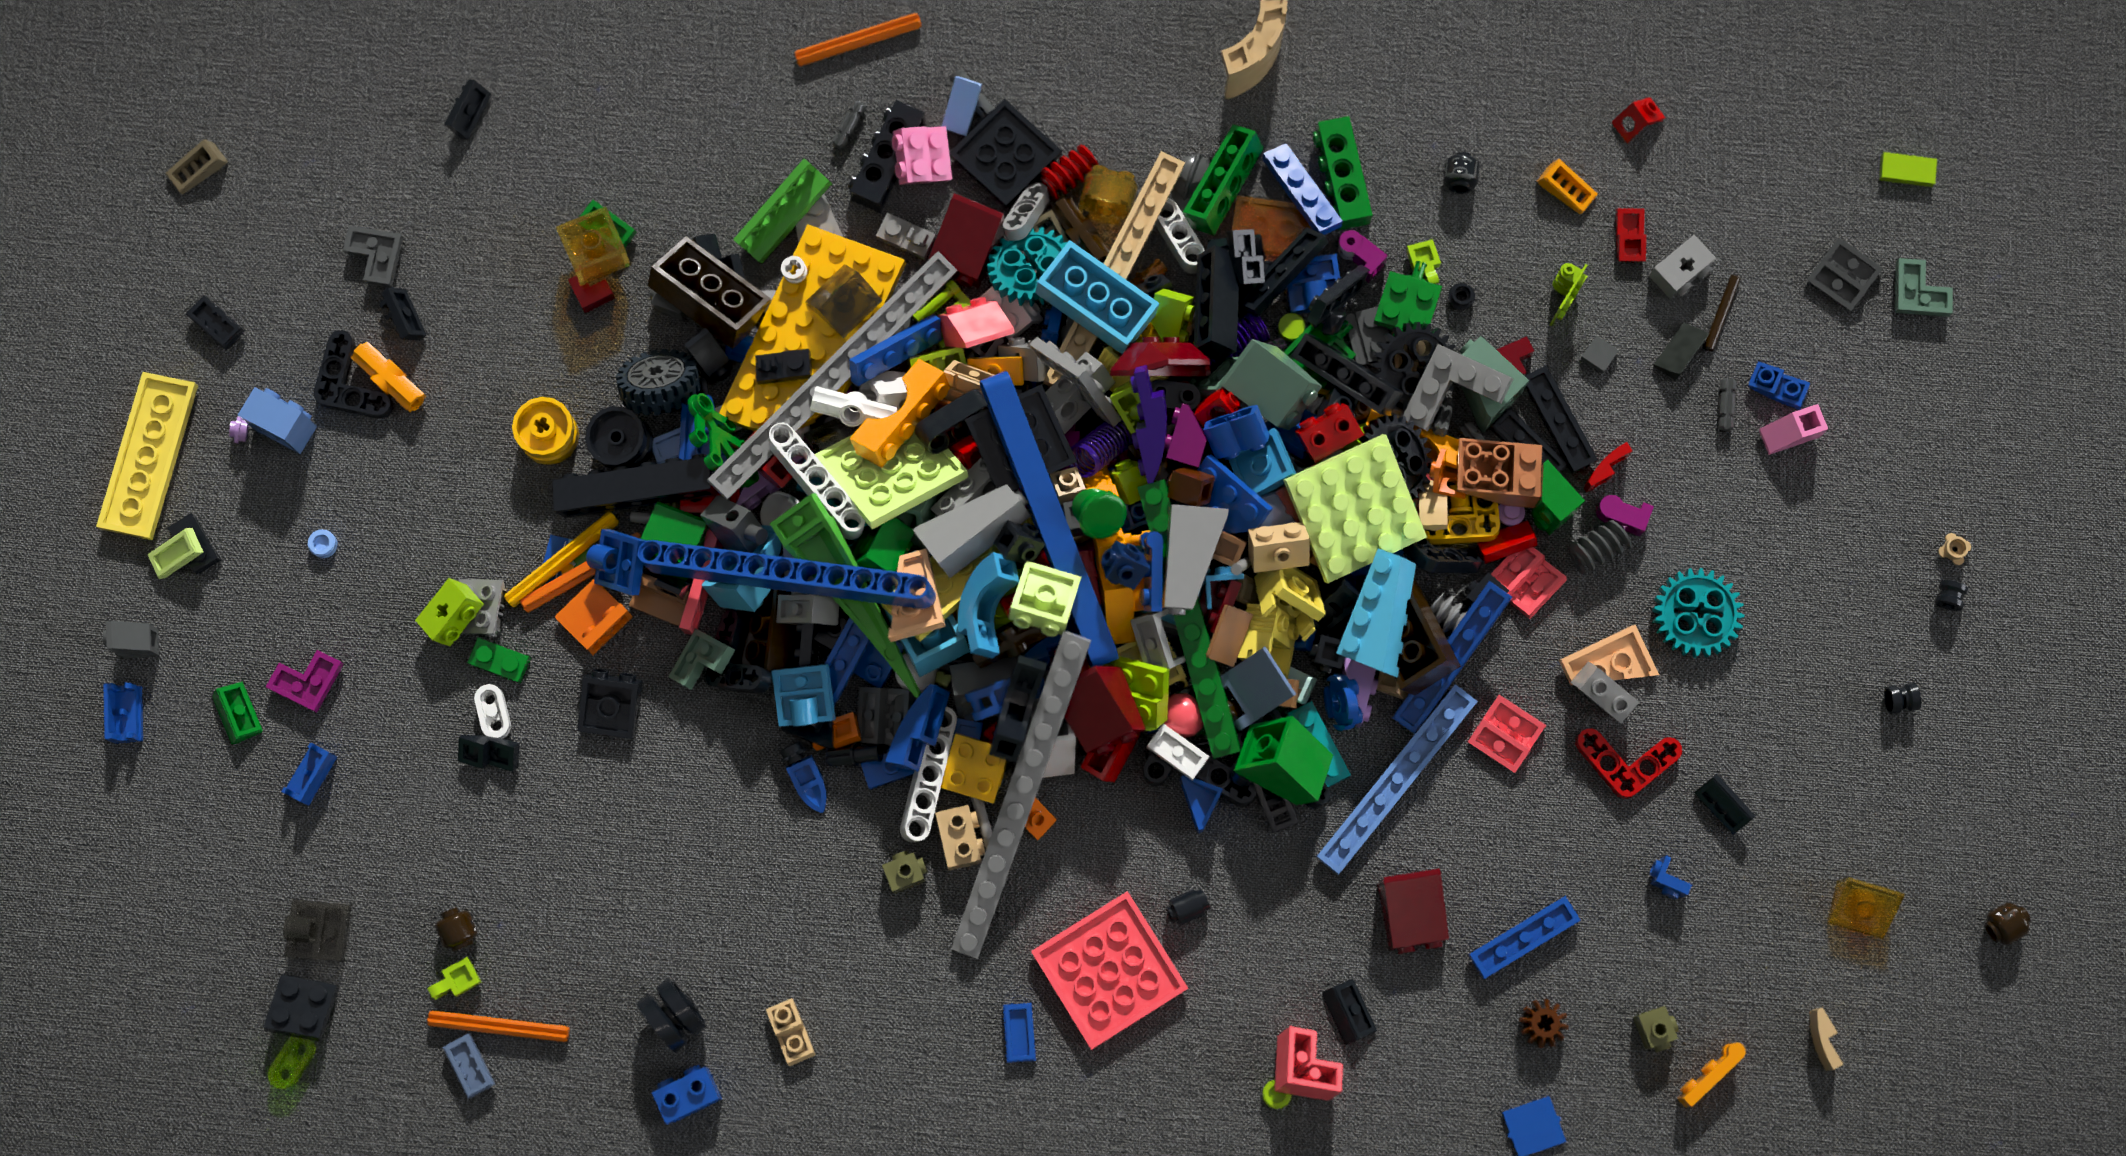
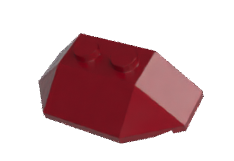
[1110,337,1211,376]

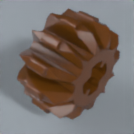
[1518,999,1569,1048]

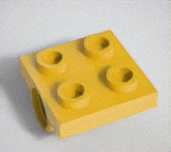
[941,733,1007,804]

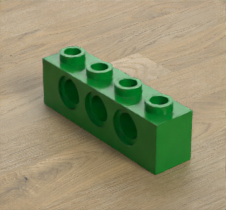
[1312,116,1373,230]
[1183,124,1264,236]

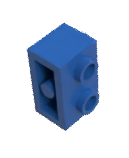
[652,1065,722,1125]

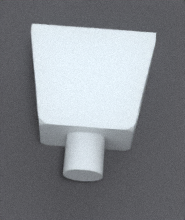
[859,371,907,411]

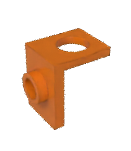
[1429,448,1467,499]
[1001,797,1056,840]

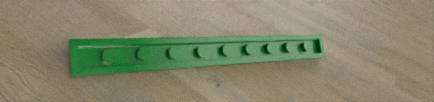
[1137,479,1241,759]

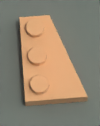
[888,548,946,642]
[1559,625,1659,685]

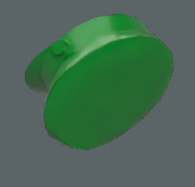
[1072,488,1127,539]

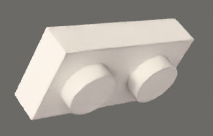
[1147,723,1210,781]

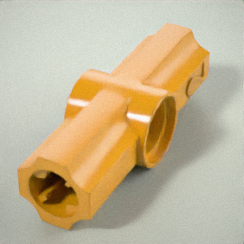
[351,342,426,413]

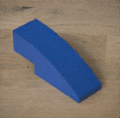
[885,684,950,772]

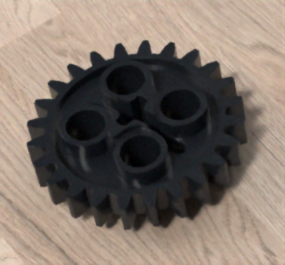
[1370,322,1456,409]
[1355,414,1433,500]

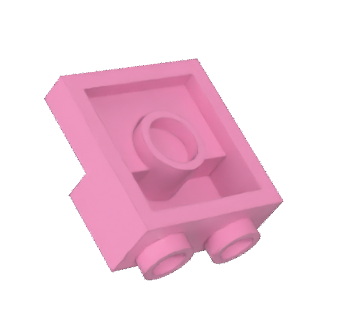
[892,126,952,185]

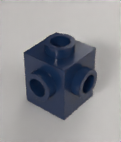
[1101,540,1150,590]

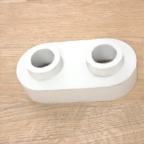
[474,684,511,739]

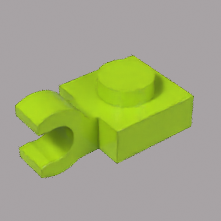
[1406,239,1441,284]
[427,957,482,1000]

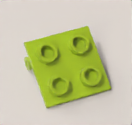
[1549,263,1588,326]

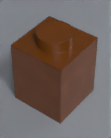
[1167,466,1215,507]

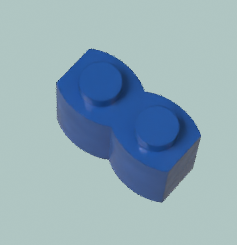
[1203,405,1270,460]

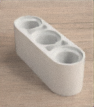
[1155,198,1205,274]

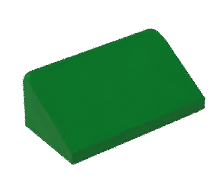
[212,681,263,745]

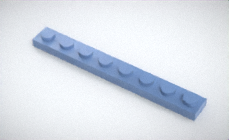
[1316,684,1478,875]

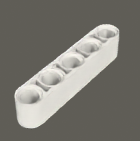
[768,423,865,540]
[900,707,957,842]

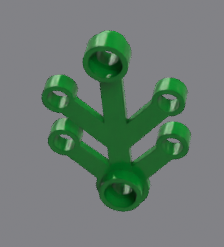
[688,393,759,488]

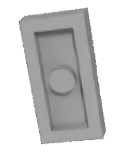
[876,213,936,260]

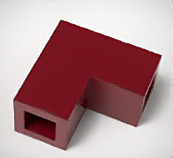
[568,272,615,313]
[1496,336,1534,376]

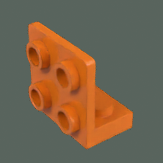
[555,579,633,655]

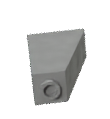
[913,484,1031,578]
[1162,505,1228,615]

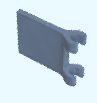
[1221,646,1296,732]

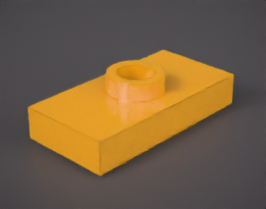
[967,357,1024,385]

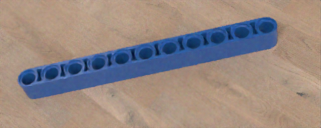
[980,371,1119,667]
[638,540,936,609]

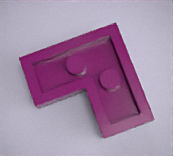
[266,650,344,713]

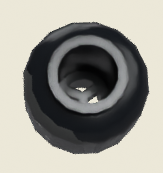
[1443,152,1480,194]

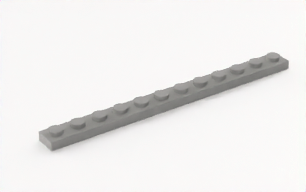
[707,251,957,500]
[951,630,1091,959]

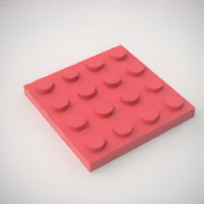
[1031,891,1188,1050]

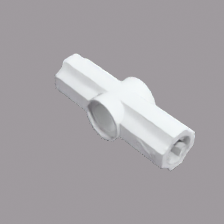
[810,386,897,427]

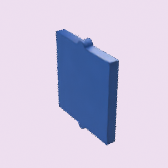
[1502,1096,1566,1156]

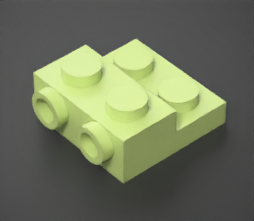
[1009,561,1081,637]

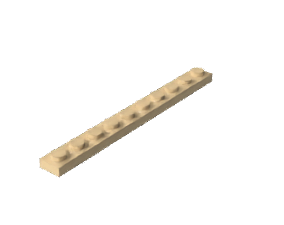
[1043,151,1185,387]

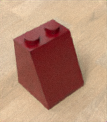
[929,193,1004,288]
[1064,666,1146,755]
[1377,868,1449,954]

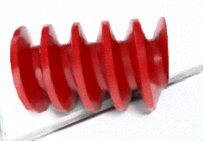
[1041,144,1100,200]

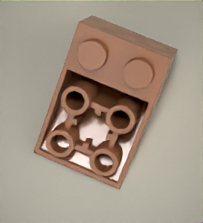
[1457,438,1542,508]

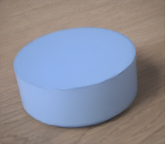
[308,529,338,558]

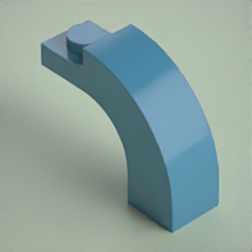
[958,552,1019,658]

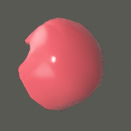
[1164,693,1204,738]

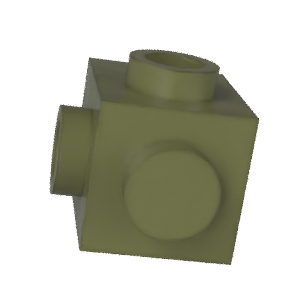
[882,851,928,894]
[1633,1006,1679,1052]

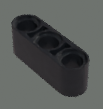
[914,389,989,454]

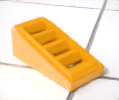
[1536,159,1598,215]

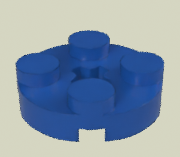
[1324,674,1363,731]

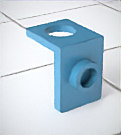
[1205,566,1244,609]

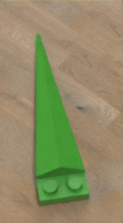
[770,493,921,698]

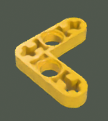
[1424,496,1500,545]

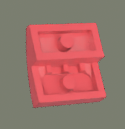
[1491,547,1567,619]
[1468,694,1546,773]

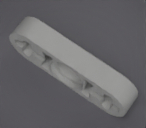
[1002,183,1050,241]

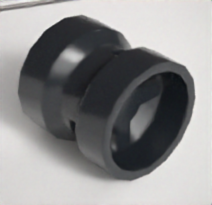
[1884,683,1921,714]

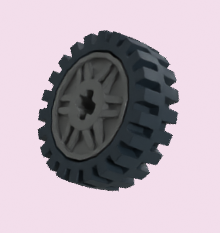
[616,349,700,415]

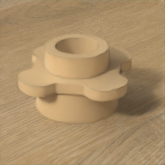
[1938,533,1971,565]

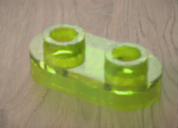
[268,1037,316,1089]

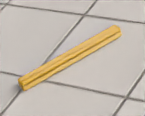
[504,512,619,607]

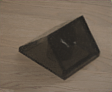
[805,264,882,338]

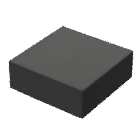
[1580,335,1619,374]

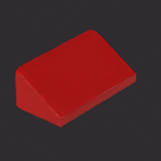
[1476,521,1537,564]

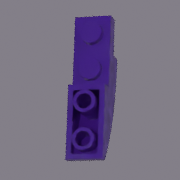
[1131,365,1167,484]

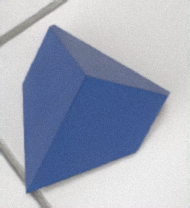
[1180,775,1223,834]

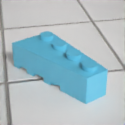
[1336,548,1416,678]

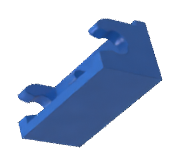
[104,682,143,744]
[281,742,337,806]

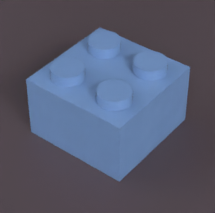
[238,387,317,454]

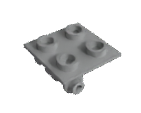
[459,579,507,638]

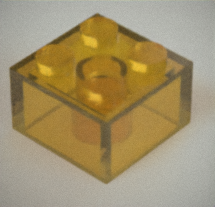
[556,207,631,285]

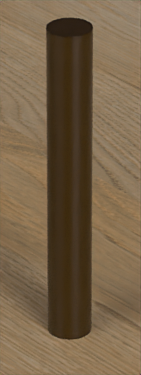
[1703,275,1741,352]

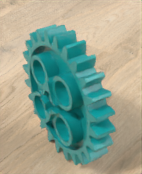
[987,227,1068,306]
[1652,568,1745,658]

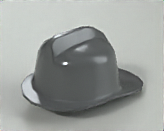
[1169,154,1211,214]

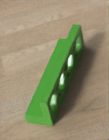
[733,158,832,264]

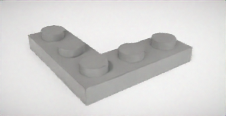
[1029,337,1122,427]
[1403,344,1513,431]

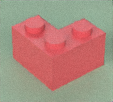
[1275,1026,1343,1101]

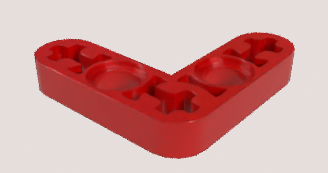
[1575,728,1682,799]

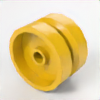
[512,397,579,465]

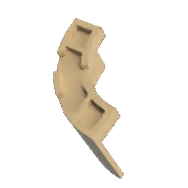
[1221,0,1287,99]

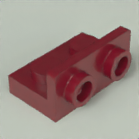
[1199,571,1242,633]

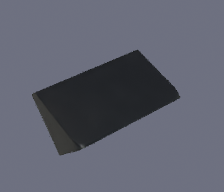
[1322,979,1377,1045]

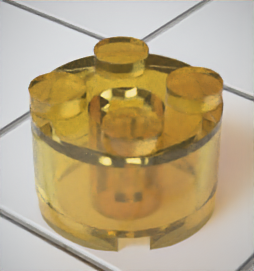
[1078,165,1138,225]

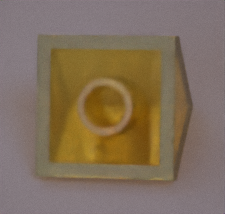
[1828,877,1904,939]

